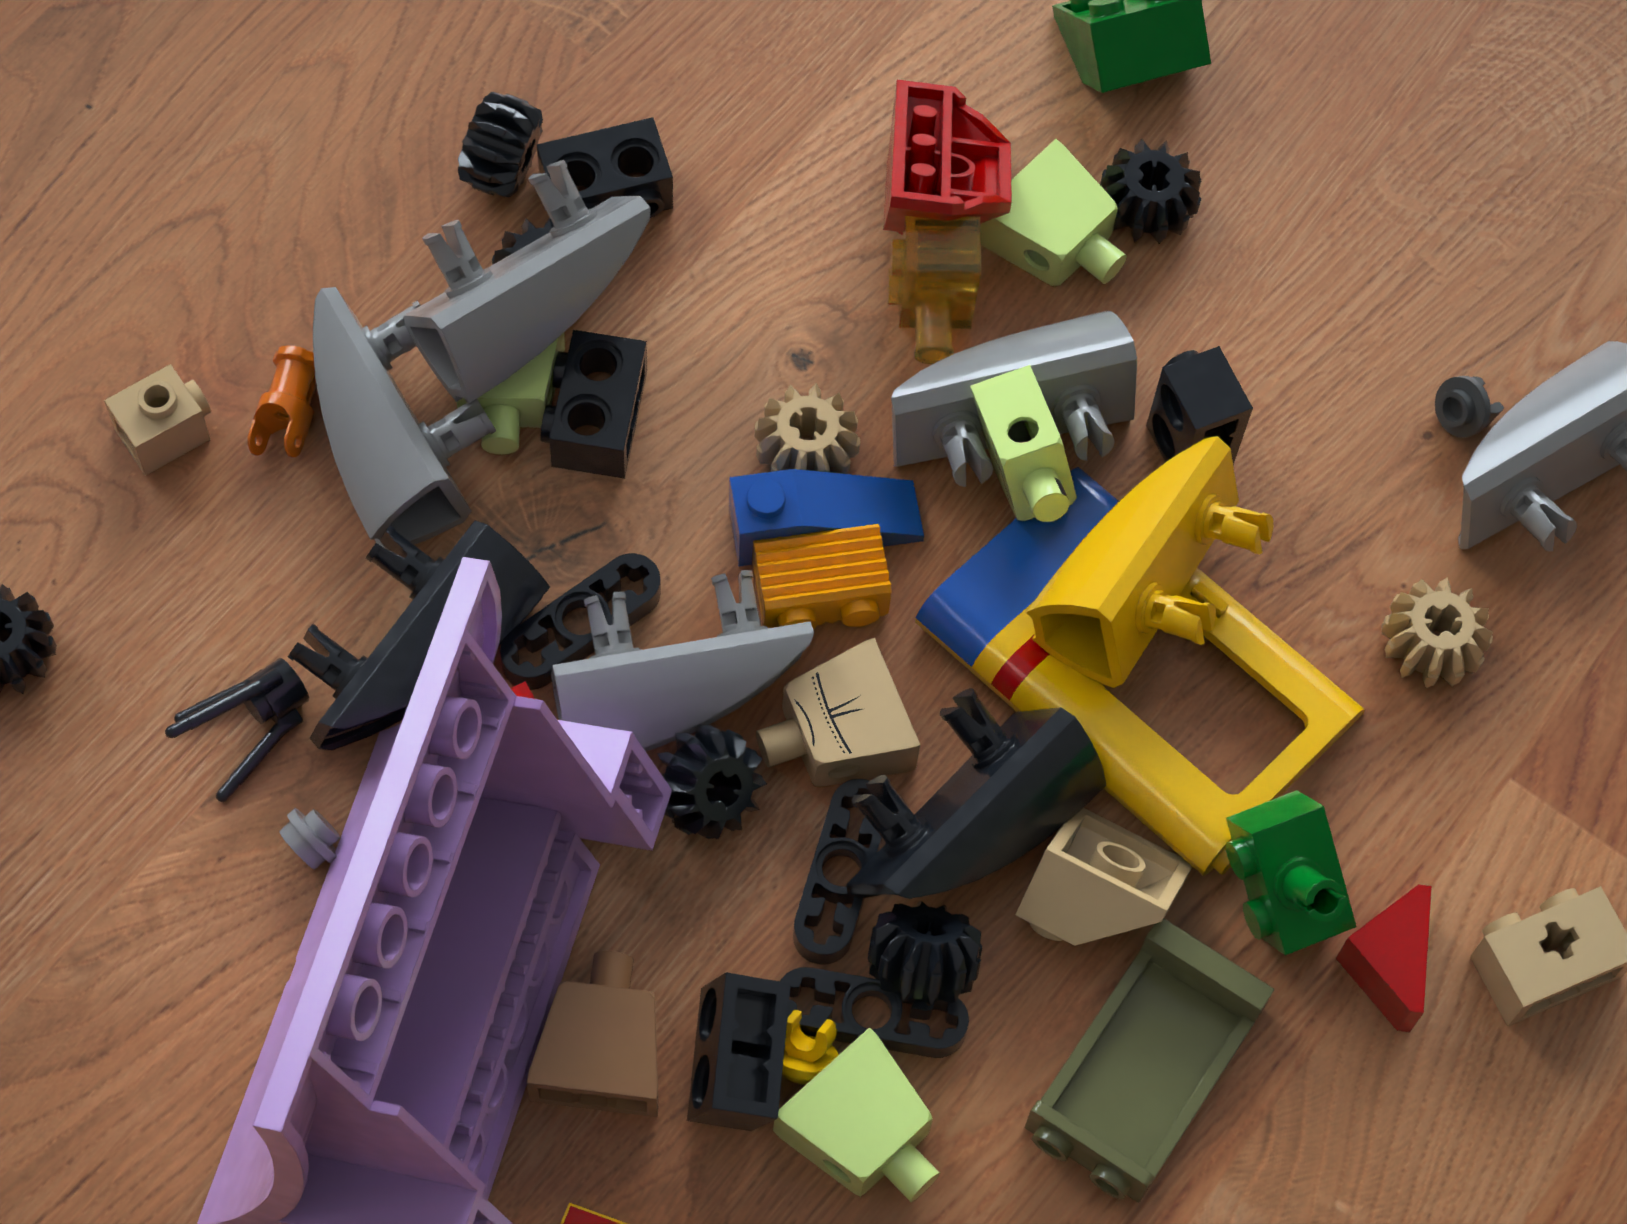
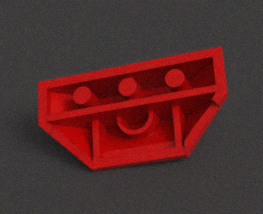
[883,79,1012,238]

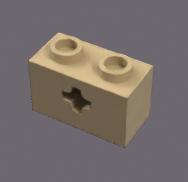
[1470,886,1627,1026]

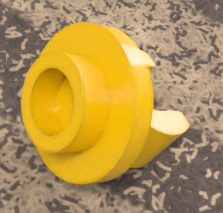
[782,1009,839,1084]

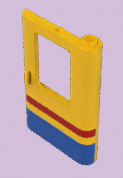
[915,467,1365,876]

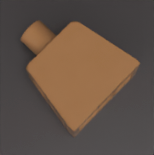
[527,951,659,1117]

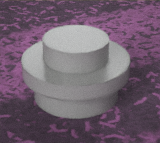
[279,808,340,870]

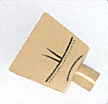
[756,638,920,787]

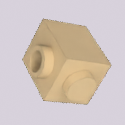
[104,364,211,476]

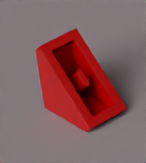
[1336,884,1432,1032]

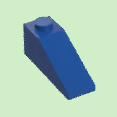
[729,469,924,567]

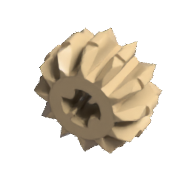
[754,384,860,474]
[1381,577,1493,689]

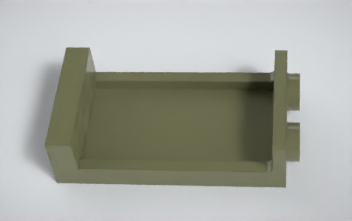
[1024,919,1275,1203]

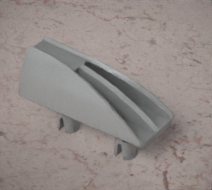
[403,160,650,404]
[313,287,496,550]
[891,311,1137,487]
[1458,341,1627,552]
[551,570,814,751]

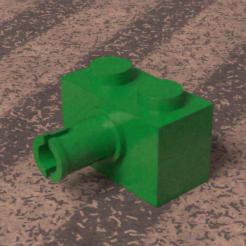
[1226,790,1357,956]

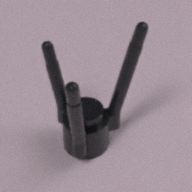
[165,658,309,802]

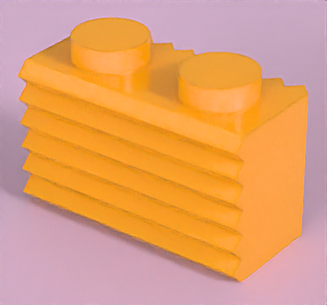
[752,524,892,630]

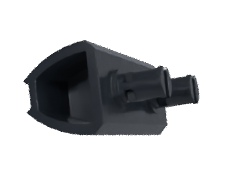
[288,520,550,750]
[846,688,1106,899]

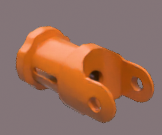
[248,345,317,457]

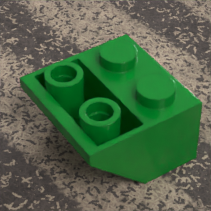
[1052,0,1211,93]

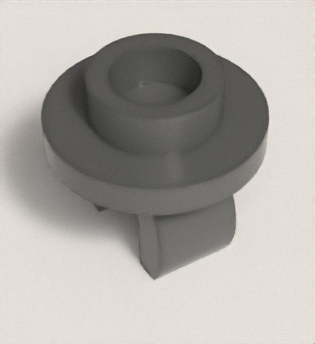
[1435,375,1504,438]

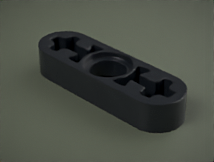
[500,553,661,690]
[793,779,883,965]
[780,967,969,1058]

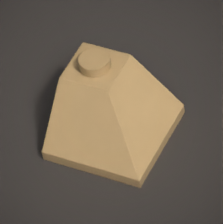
[1015,808,1192,946]

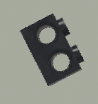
[537,117,673,218]
[540,330,647,479]
[1146,346,1253,465]
[687,972,791,1131]

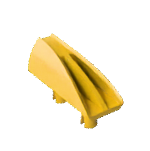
[1026,436,1274,688]

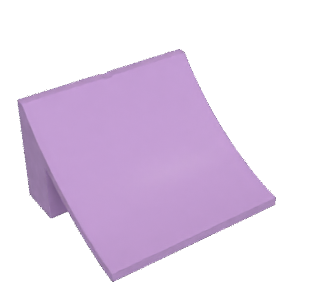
[197,557,672,1224]

